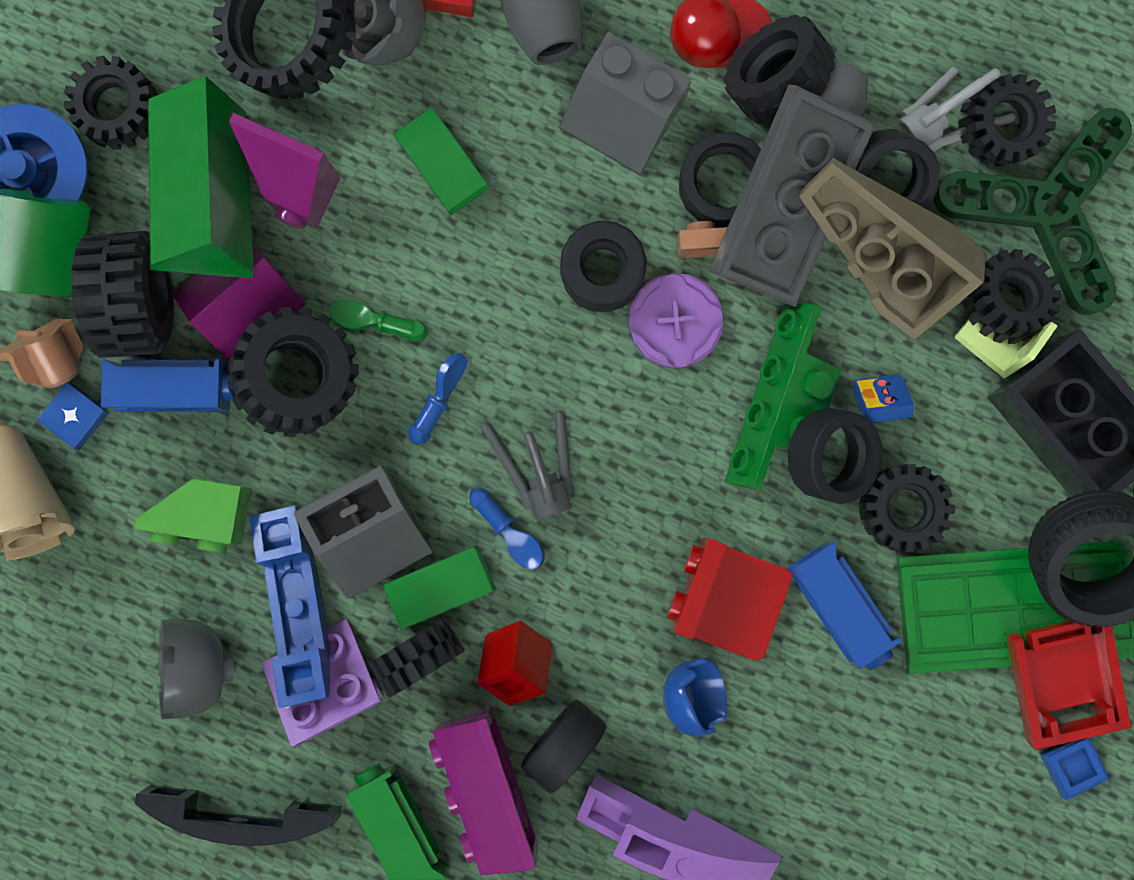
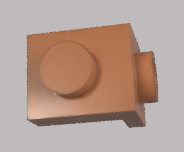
[676,221,735,283]

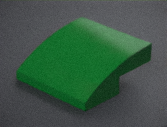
[0,189,91,297]

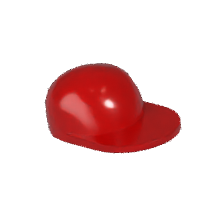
[669,0,772,68]

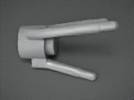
[897,67,1016,152]

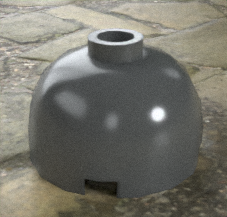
[341,0,426,65]
[158,619,234,720]

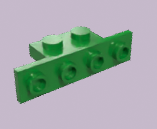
[724,303,841,491]

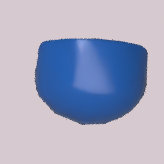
[662,658,727,737]

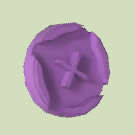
[628,273,723,369]

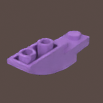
[576,775,781,880]

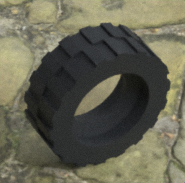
[724,15,836,125]

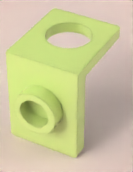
[955,311,1057,379]

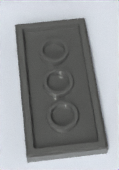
[709,84,876,307]

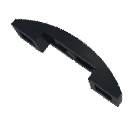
[135,785,342,846]

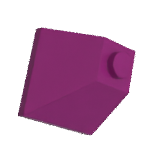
[229,113,340,229]

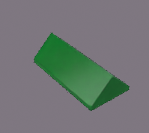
[148,75,254,278]

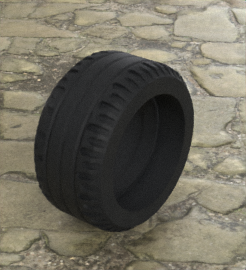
[1028,490,1134,627]

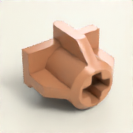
[0,319,83,388]

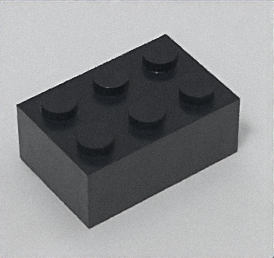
[987,329,1134,497]

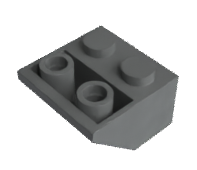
[293,465,434,599]

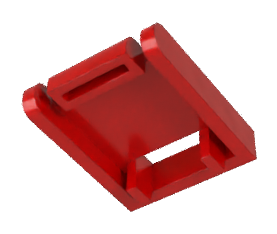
[1006,620,1131,750]

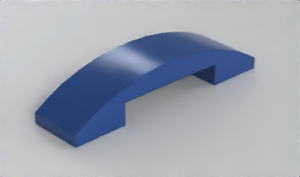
[249,505,330,709]

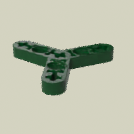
[934,108,1132,315]

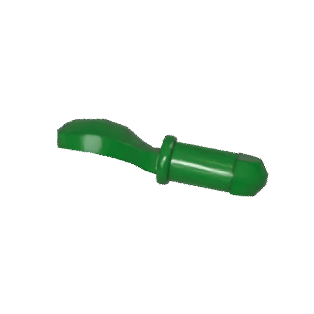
[329,299,428,342]

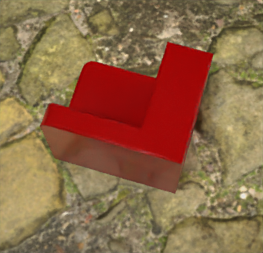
[477,620,552,706]

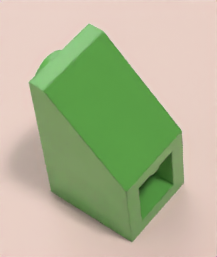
[134,479,252,553]

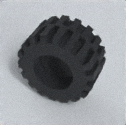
[71,231,174,358]
[227,307,359,437]

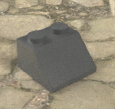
[559,31,692,176]

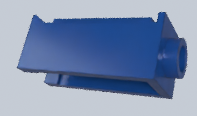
[101,359,236,412]
[786,542,901,670]

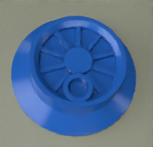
[0,104,88,200]

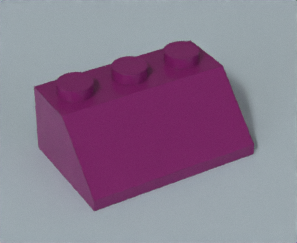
[429,706,538,876]

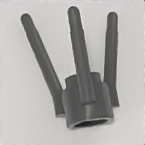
[481,410,575,519]

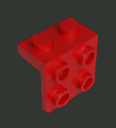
[666,538,792,660]

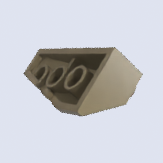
[799,158,986,340]

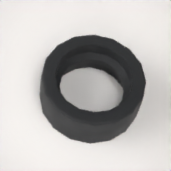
[856,129,940,209]
[679,132,761,228]
[788,408,882,504]

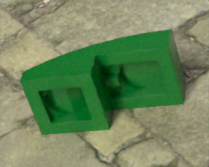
[393,108,489,216]
[382,545,497,630]

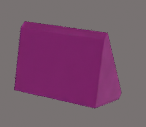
[172,242,306,360]

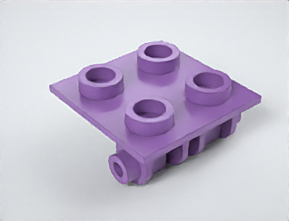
[261,619,384,748]

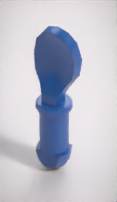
[408,353,468,445]
[469,488,545,570]

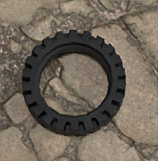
[212,0,356,100]

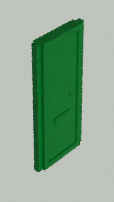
[897,541,1134,674]

